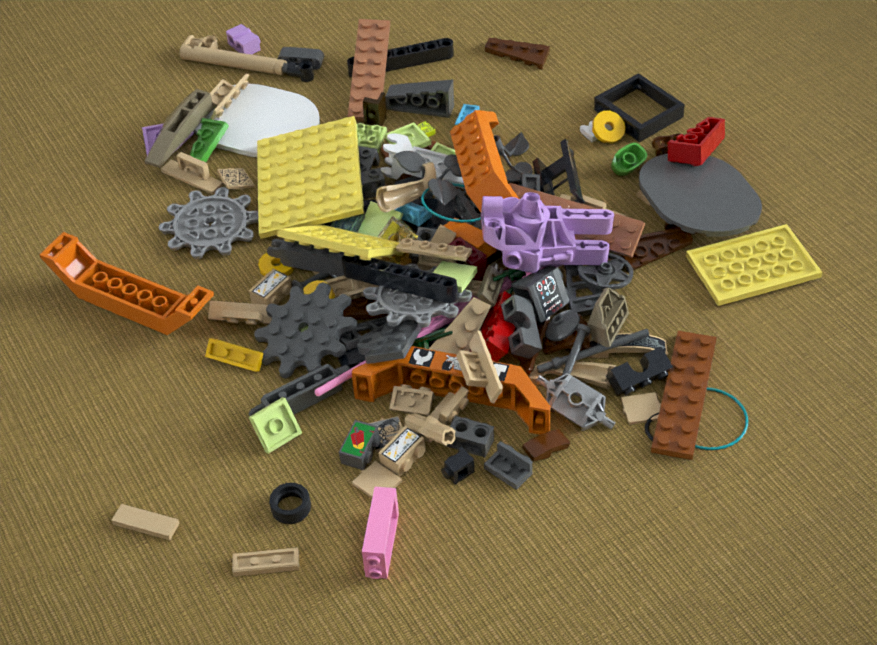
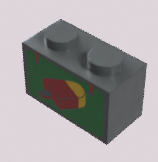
[339,420,381,470]

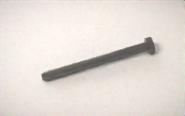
[551,324,591,412]

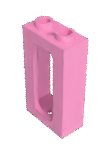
[362,487,399,579]

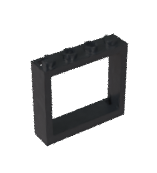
[594,73,685,142]

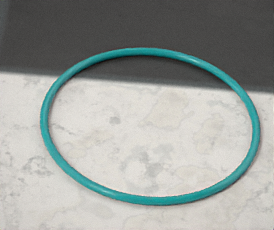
[421,183,481,223]
[695,387,748,450]

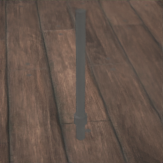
[537,329,649,373]

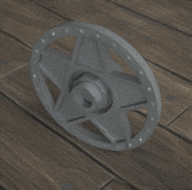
[577,253,633,290]

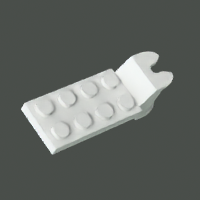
[381,133,465,189]

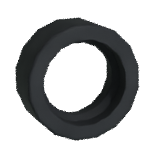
[269,483,311,524]

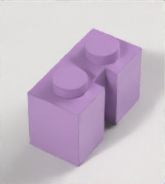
[226,24,260,55]

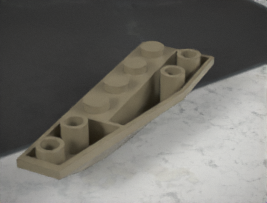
[145,89,213,168]

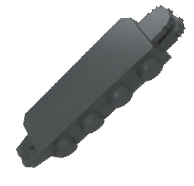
[267,239,344,276]
[248,364,350,416]

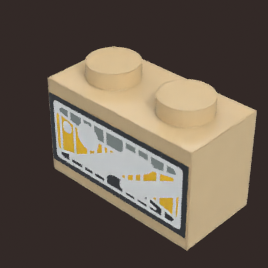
[249,269,292,305]
[378,426,426,477]

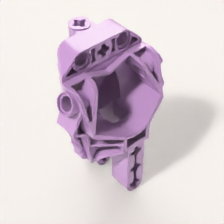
[481,192,614,274]

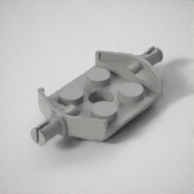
[535,373,616,431]

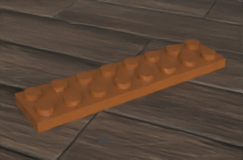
[651,331,717,460]

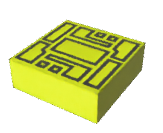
[417,121,436,137]

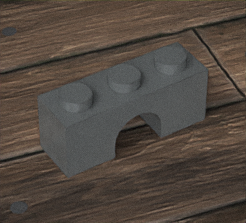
[501,294,542,359]

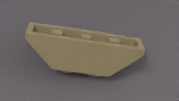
[587,288,629,347]

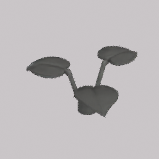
[493,132,533,183]
[393,151,462,207]

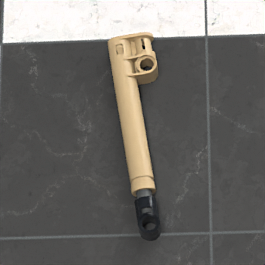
[180,35,314,82]

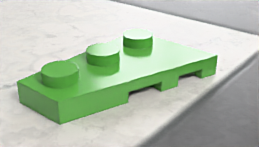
[190,118,229,163]

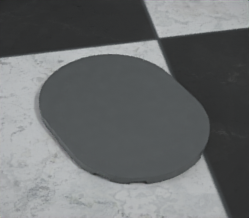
[639,154,762,237]

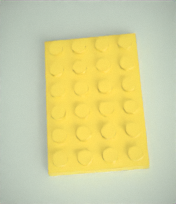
[686,224,822,306]
[277,225,406,260]

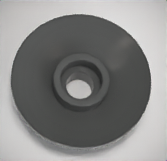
[545,310,580,342]

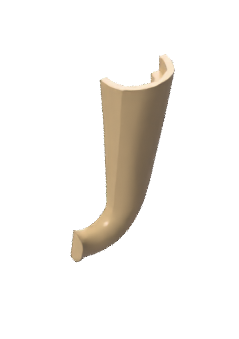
[376,162,436,212]
[529,361,616,389]

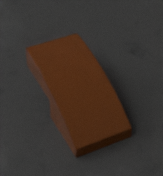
[522,429,571,461]

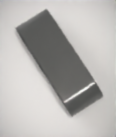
[277,47,325,70]

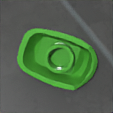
[611,143,648,176]

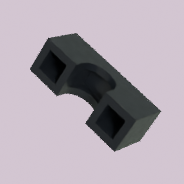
[606,347,673,397]

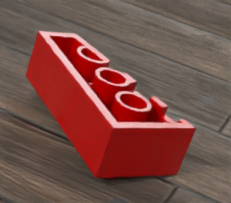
[469,290,515,362]

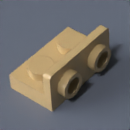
[389,384,435,416]

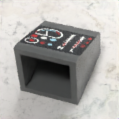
[511,266,569,322]

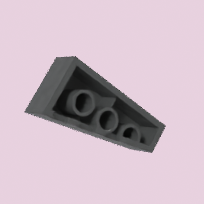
[385,79,454,118]

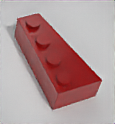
[668,117,725,166]

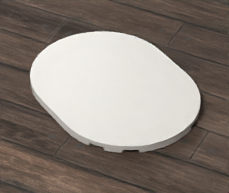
[194,84,320,157]

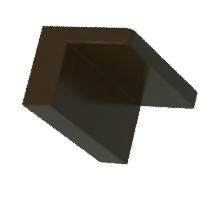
[363,92,387,126]

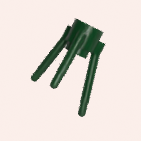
[493,268,526,294]
[412,329,453,349]

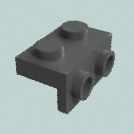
[484,441,532,490]

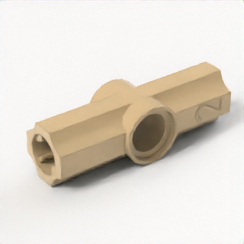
[405,413,456,446]

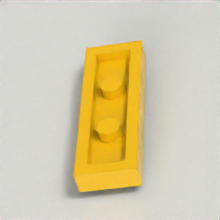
[205,338,264,372]

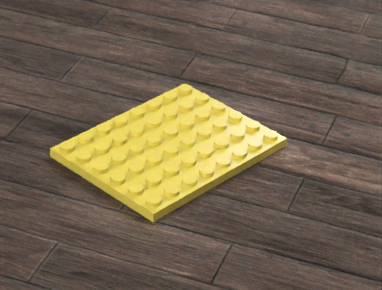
[257,116,364,239]

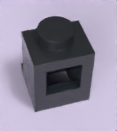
[441,447,475,485]

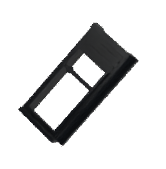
[532,138,585,204]

